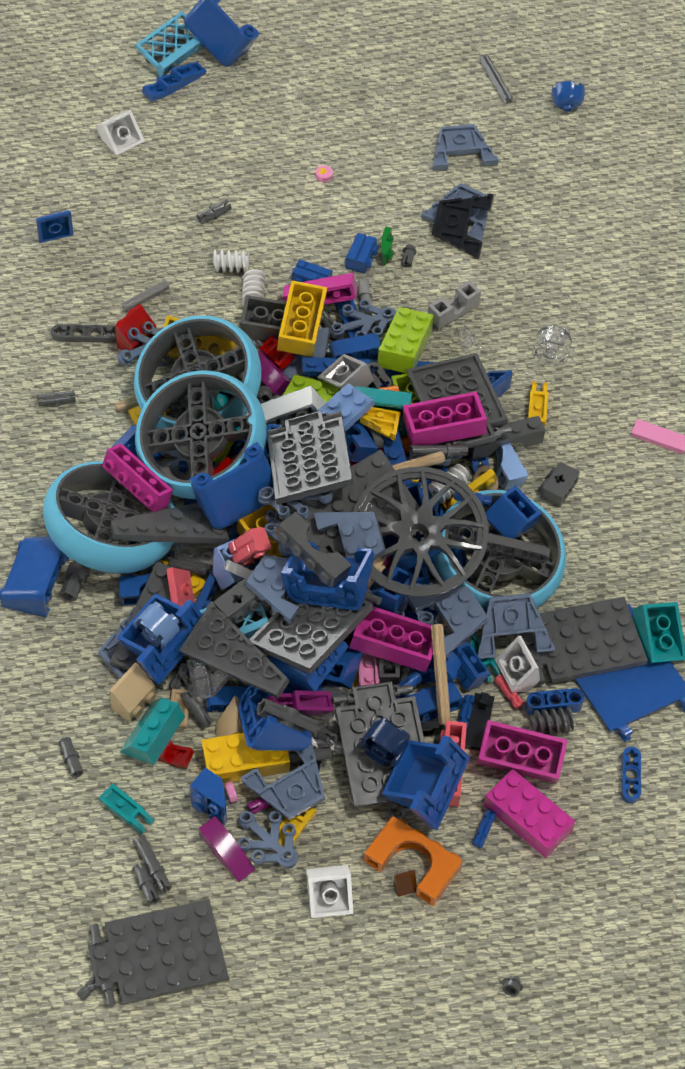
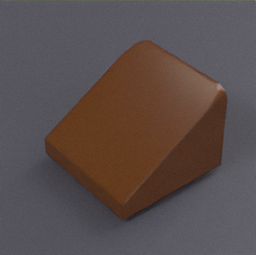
[393,870,417,897]

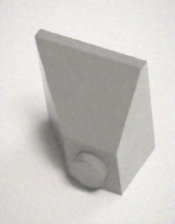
[318,354,374,389]

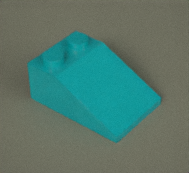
[632,602,685,663]

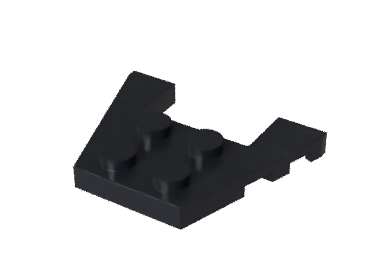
[432,194,494,259]

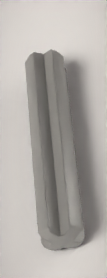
[122,280,170,312]

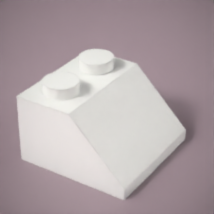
[95,110,145,155]
[495,636,540,692]
[306,865,354,918]

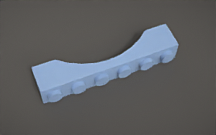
[495,443,528,491]

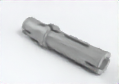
[358,278,372,316]

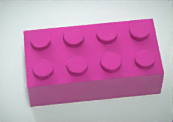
[403,391,487,445]
[349,607,433,673]
[477,720,568,784]
[483,769,575,858]

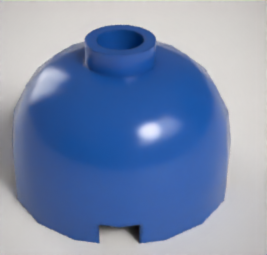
[552,81,585,112]

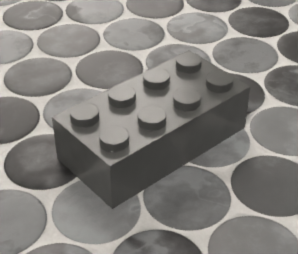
[240,295,286,341]

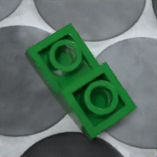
[381,226,394,266]

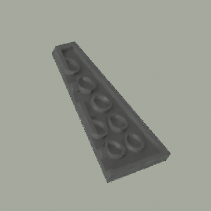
[110,503,229,544]
[110,562,174,685]
[179,601,290,698]

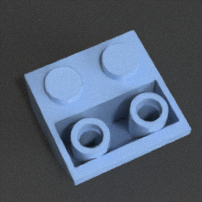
[213,539,258,590]

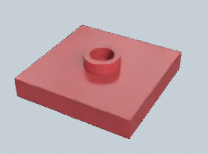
[166,567,195,607]

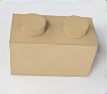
[109,662,156,722]

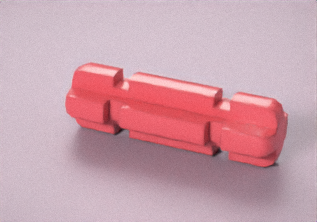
[495,674,524,709]

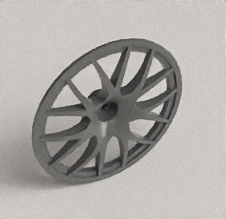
[353,467,489,597]

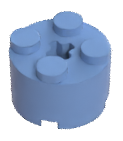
[133,601,180,650]

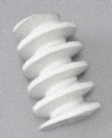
[213,249,250,273]
[241,269,265,306]
[428,464,470,503]

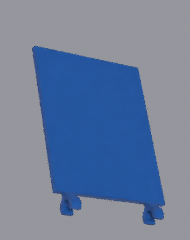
[574,604,685,742]

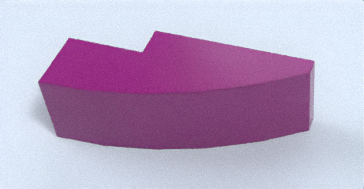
[257,349,291,396]
[266,690,334,716]
[199,816,255,882]

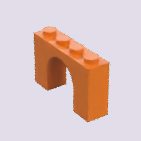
[364,816,463,907]

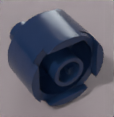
[360,718,409,767]

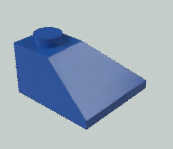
[36,210,74,243]

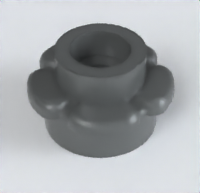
[502,976,523,996]

